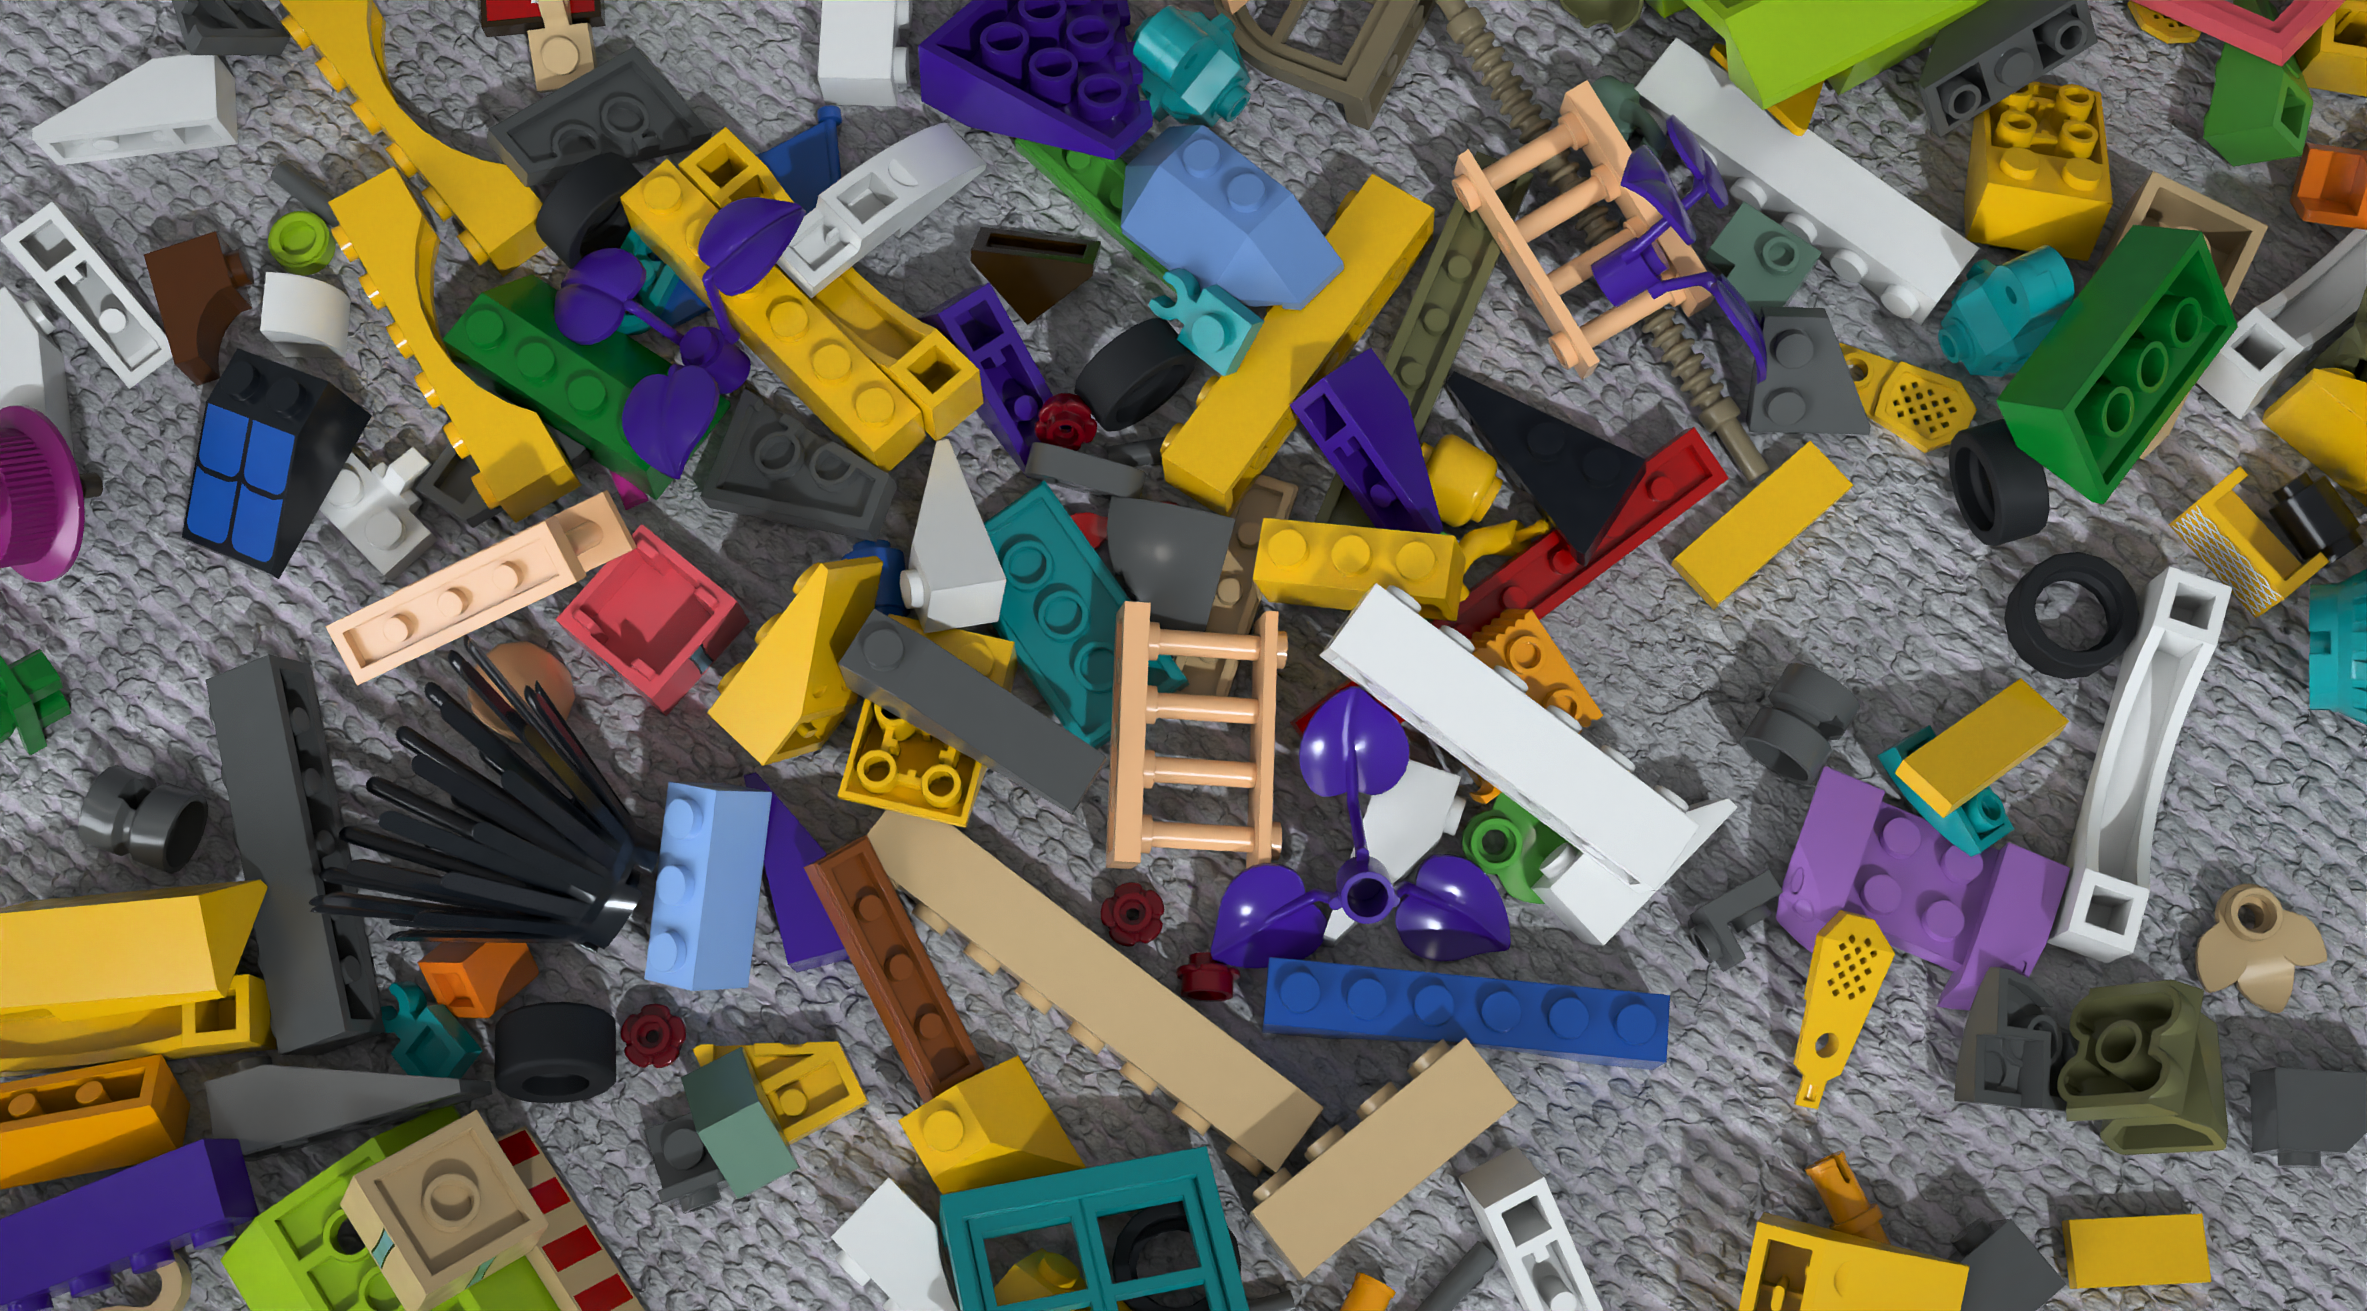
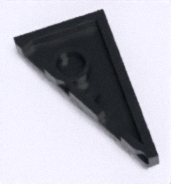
[1446,371,1646,567]

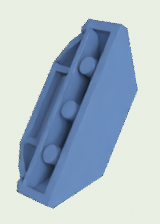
[1121,125,1344,310]

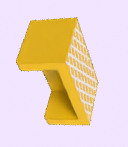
[2168,466,2330,618]

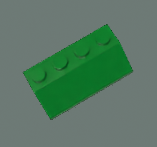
[1996,225,2238,504]
[442,274,731,501]

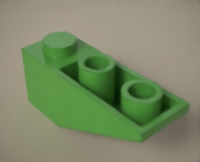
[2203,0,2314,167]

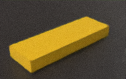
[1670,441,1854,610]
[1895,678,2069,818]

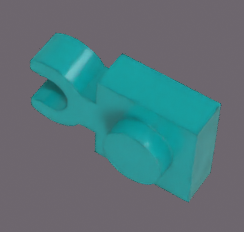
[1148,268,1264,376]
[381,981,483,1079]

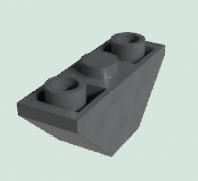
[1918,0,2098,138]

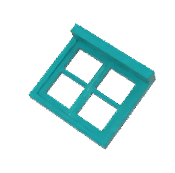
[939,1146,1249,1311]

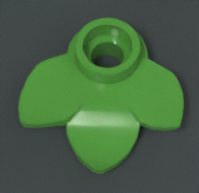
[1461,793,1572,904]

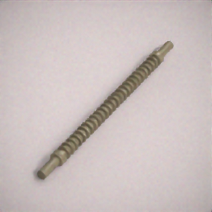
[1435,0,1771,483]

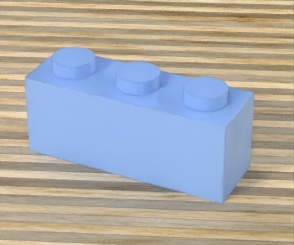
[644,781,772,991]

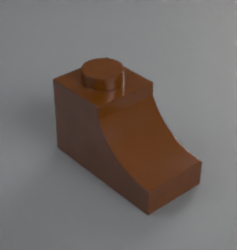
[144,231,254,386]

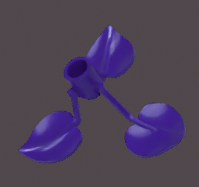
[1591,114,1767,384]
[554,197,806,480]
[1210,686,1511,969]

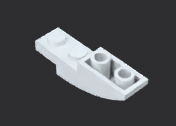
[776,122,987,298]

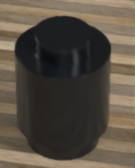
[2268,472,2364,569]

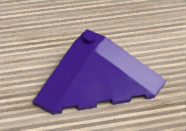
[918,0,1153,161]

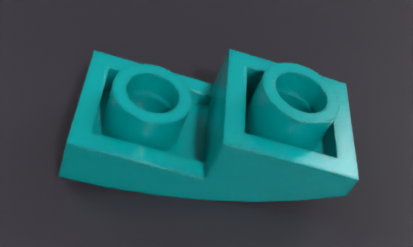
[1877,725,2015,857]

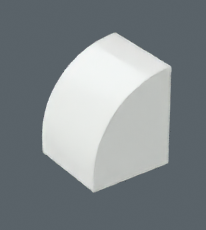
[260,272,351,358]

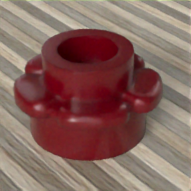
[1035,393,1097,451]
[1100,882,1165,947]
[1176,952,1241,1002]
[621,1003,686,1068]

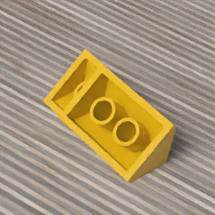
[0,879,268,1022]

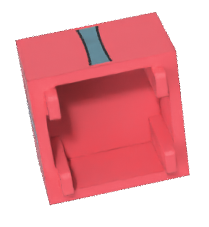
[555,524,750,716]

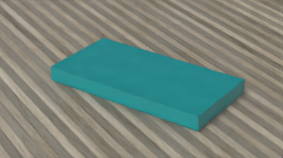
[984,480,1190,750]

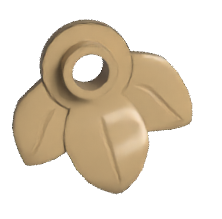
[2195,884,2327,1014]

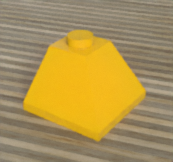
[898,1055,1086,1195]

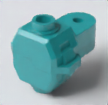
[1132,5,1251,127]
[1938,245,2075,377]

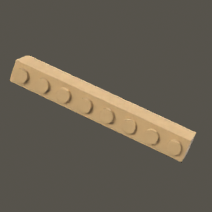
[866,810,1324,1177]

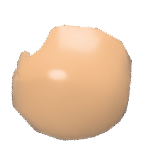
[468,641,575,743]

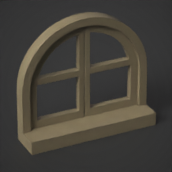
[1213,0,1437,130]

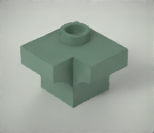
[1705,201,1822,322]

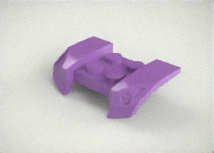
[1776,766,2070,1010]

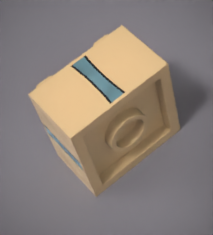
[340,1110,549,1311]

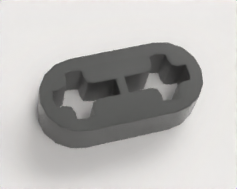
[1024,442,1146,500]

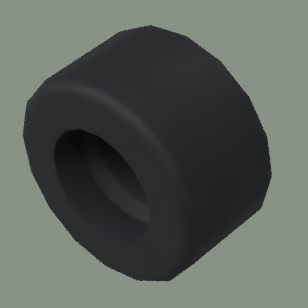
[494,1002,616,1104]

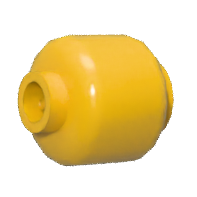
[1420,434,1503,527]

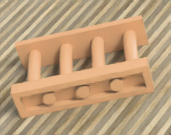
[1451,80,1715,380]
[325,490,637,686]
[1105,601,1288,869]

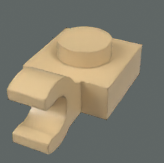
[527,0,598,93]

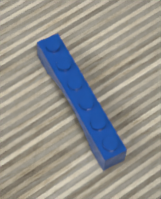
[1262,957,1670,1070]

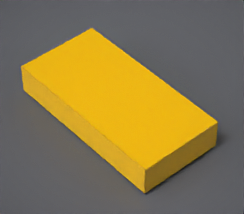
[2061,1213,2212,1289]

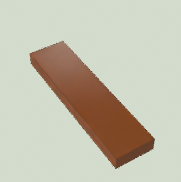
[804,835,985,1103]

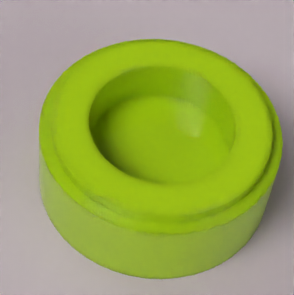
[268,211,336,276]

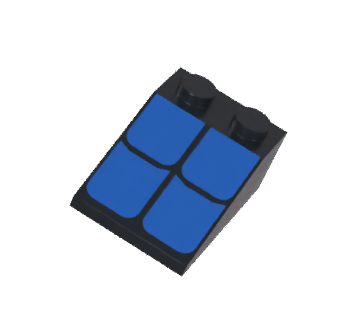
[182,348,372,579]

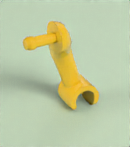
[1458,518,1552,602]

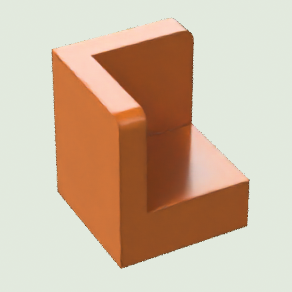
[2289,143,2367,230]
[417,930,539,1018]

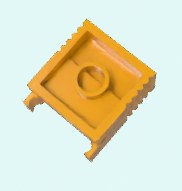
[1460,609,1603,804]

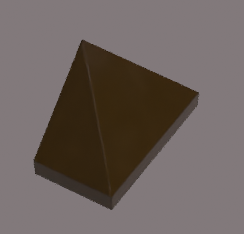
[970,227,1101,325]

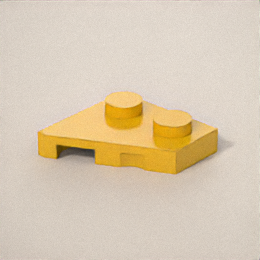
[692,1041,870,1145]

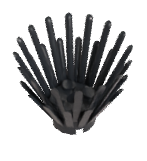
[308,635,661,954]

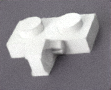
[319,447,438,582]

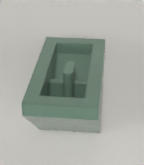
[681,1047,800,1199]

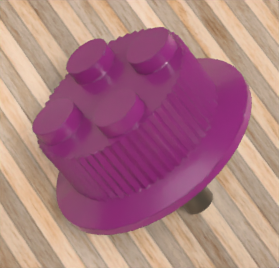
[0,405,103,582]

